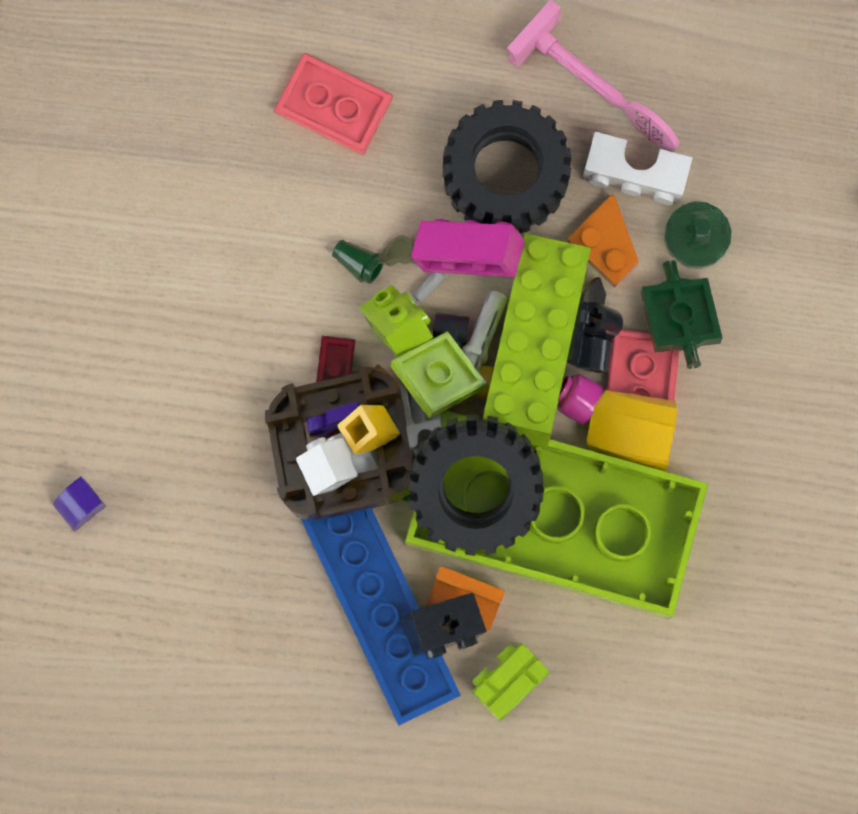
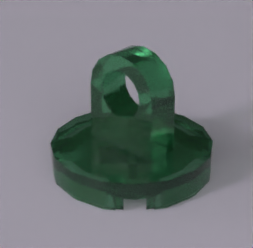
[664,201,732,269]

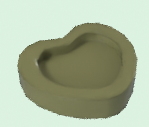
[381,235,414,266]

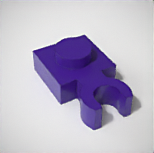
[306,402,362,437]

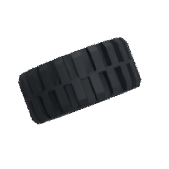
[442,100,572,233]
[408,414,544,556]

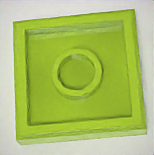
[390,331,487,419]

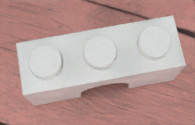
[583,132,693,205]
[296,433,379,496]

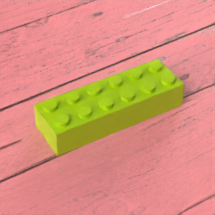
[482,233,591,448]

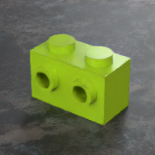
[359,285,433,357]

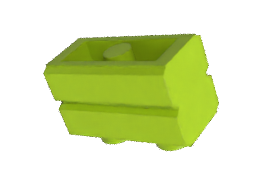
[471,642,551,722]

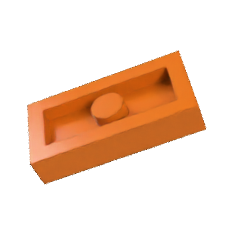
[427,566,505,631]

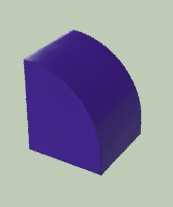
[53,476,106,532]

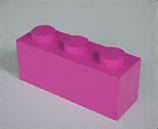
[411,219,525,277]

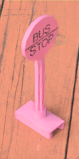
[507,0,680,152]

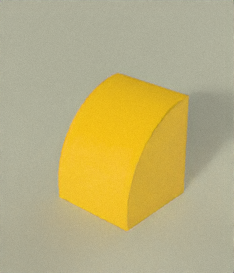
[337,405,400,454]

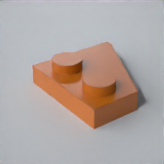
[566,194,639,288]

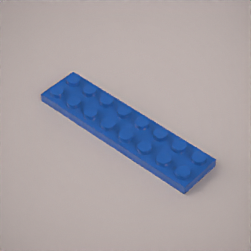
[301,509,461,726]

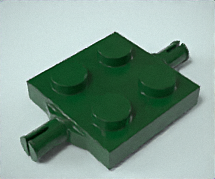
[641,260,723,369]

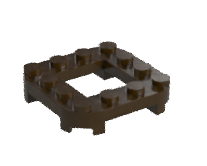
[265,367,415,521]

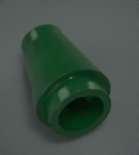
[332,239,384,284]

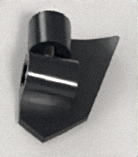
[567,277,623,374]

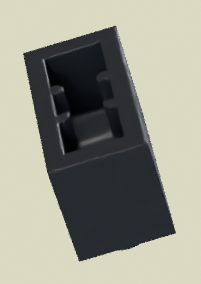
[401,592,487,660]

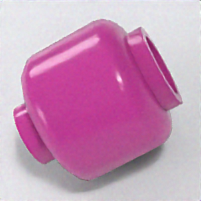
[557,374,604,424]

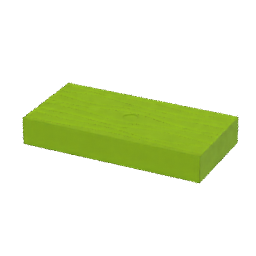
[405,410,709,619]

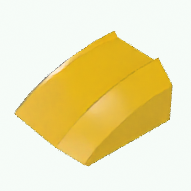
[586,390,678,471]

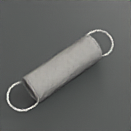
[410,273,447,306]

